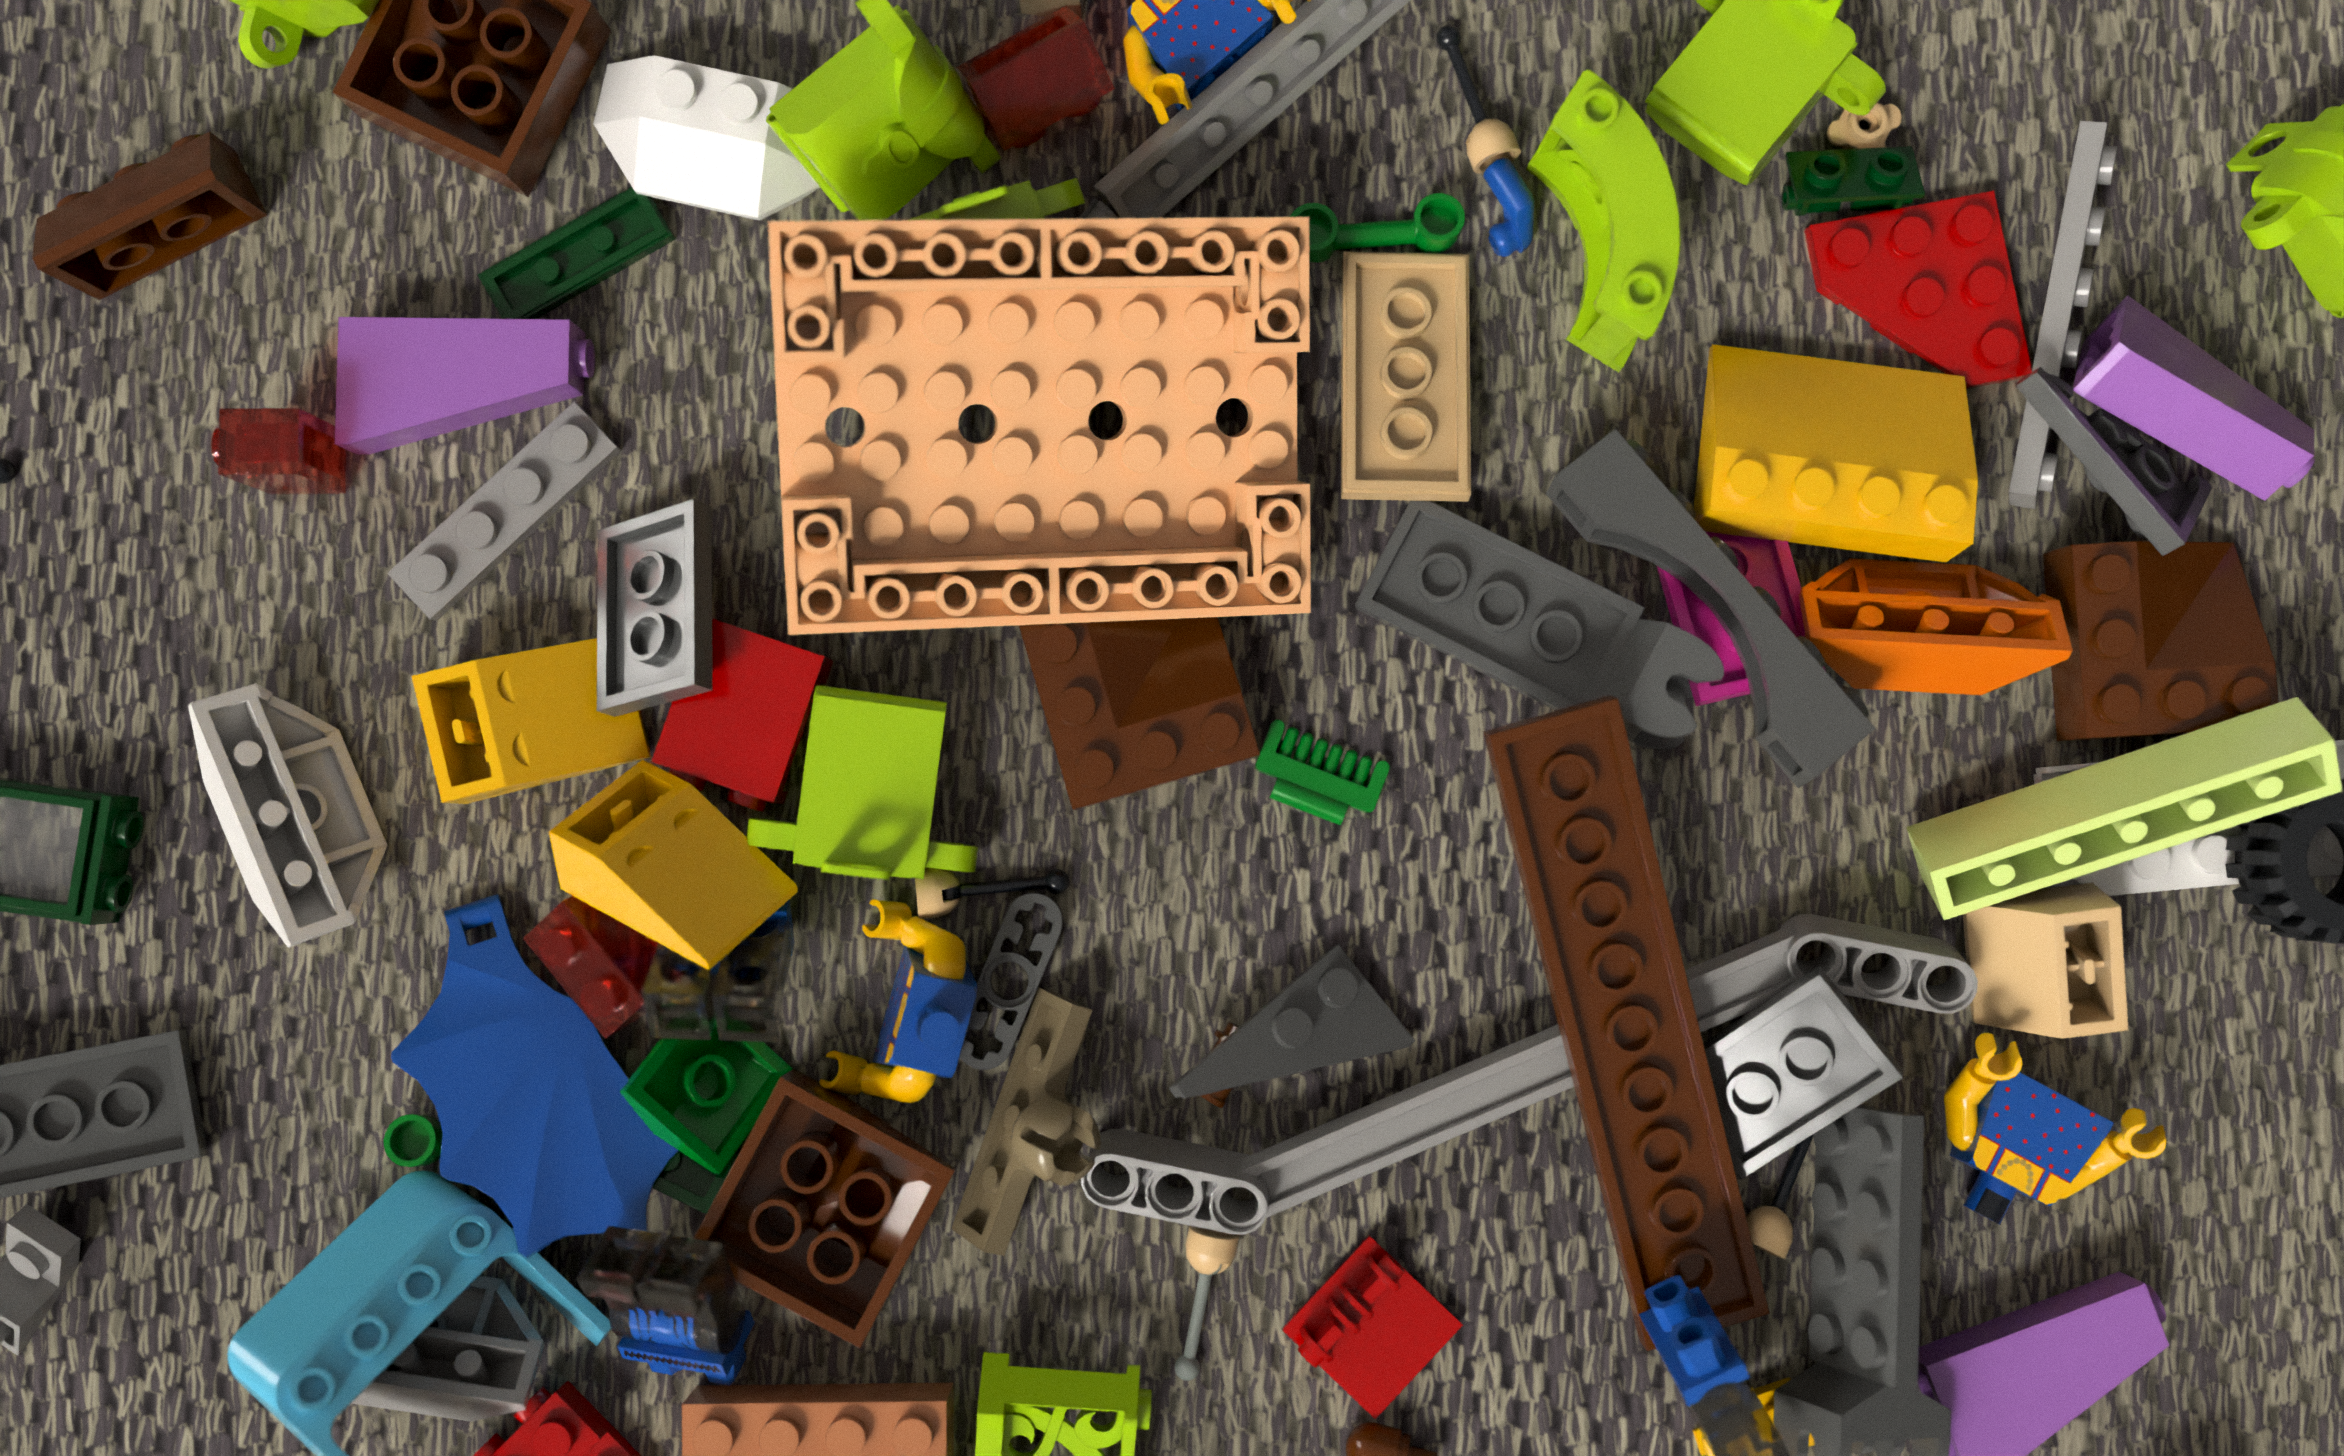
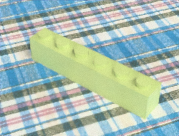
[1906,697,2343,920]

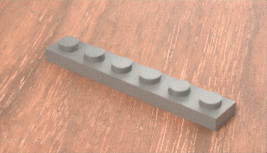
[1094,0,1410,218]
[2009,121,2118,509]

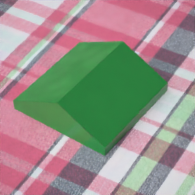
[620,988,793,1174]

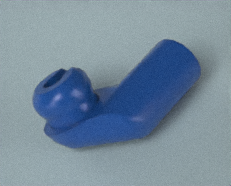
[1483,158,1535,257]

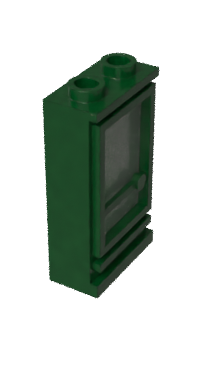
[0,777,144,925]

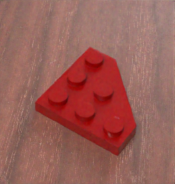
[1804,191,2032,389]

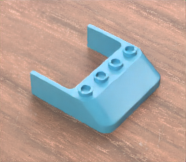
[228,1171,614,1456]

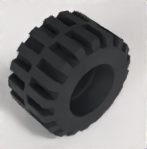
[2225,779,2344,944]

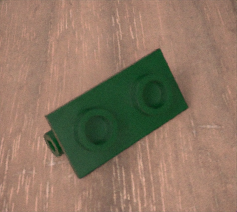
[1782,146,1925,216]

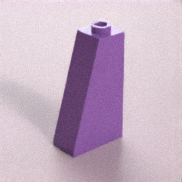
[2073,295,2315,501]
[335,317,595,455]
[1918,1271,2169,1456]

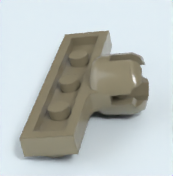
[951,987,1101,1256]

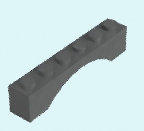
[1546,429,1876,788]

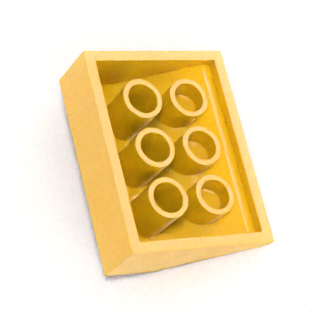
[1694,344,1978,563]

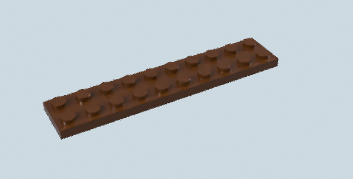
[1483,695,1770,1351]

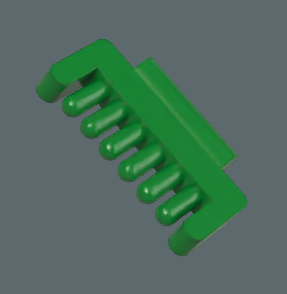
[1255,720,1390,825]

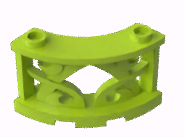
[1526,70,1680,372]
[975,1352,1152,1456]

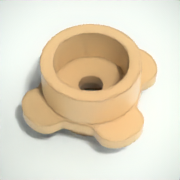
[1827,102,1902,149]

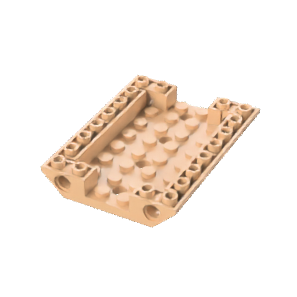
[768,217,1311,635]

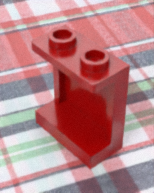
[651,618,833,812]

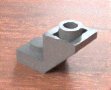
[0,1204,81,1356]

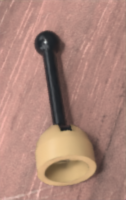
[1436,25,1521,174]
[915,868,1069,919]
[1746,1134,1814,1260]

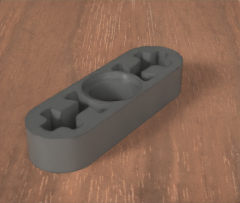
[959,892,1064,1070]

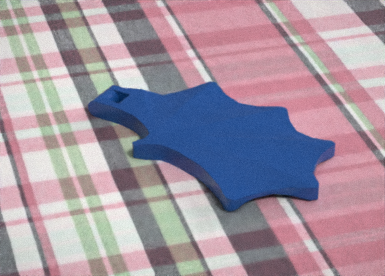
[391,894,679,1258]

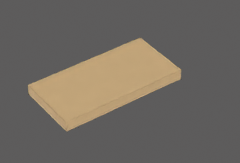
[1341,252,1471,502]

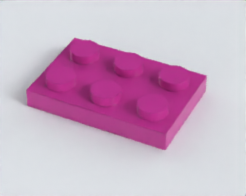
[1656,531,1826,706]

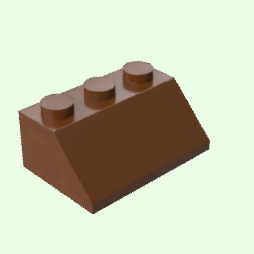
[32,131,267,300]

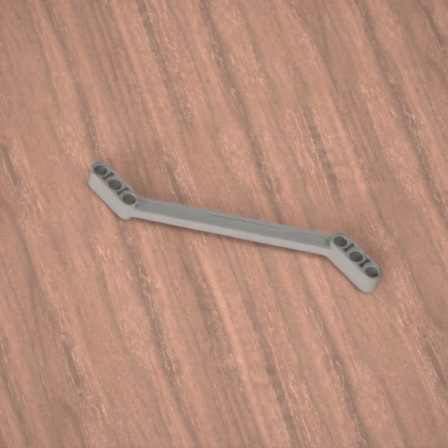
[1081,914,1978,1235]

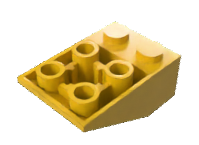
[411,638,652,804]
[549,759,798,970]

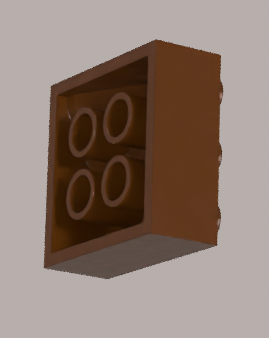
[332,0,611,197]
[2043,541,2279,741]
[1019,617,1260,811]
[685,1069,956,1348]

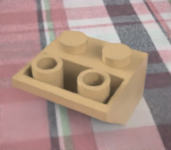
[1963,882,2129,1039]

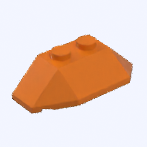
[1799,558,2073,695]

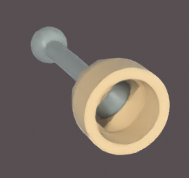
[1175,1225,1240,1381]

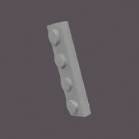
[387,401,622,621]

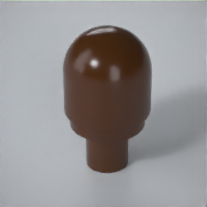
[1345,1422,1437,1456]

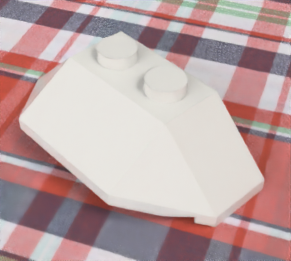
[593,55,820,221]
[188,683,387,948]

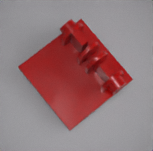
[1281,1235,1463,1419]

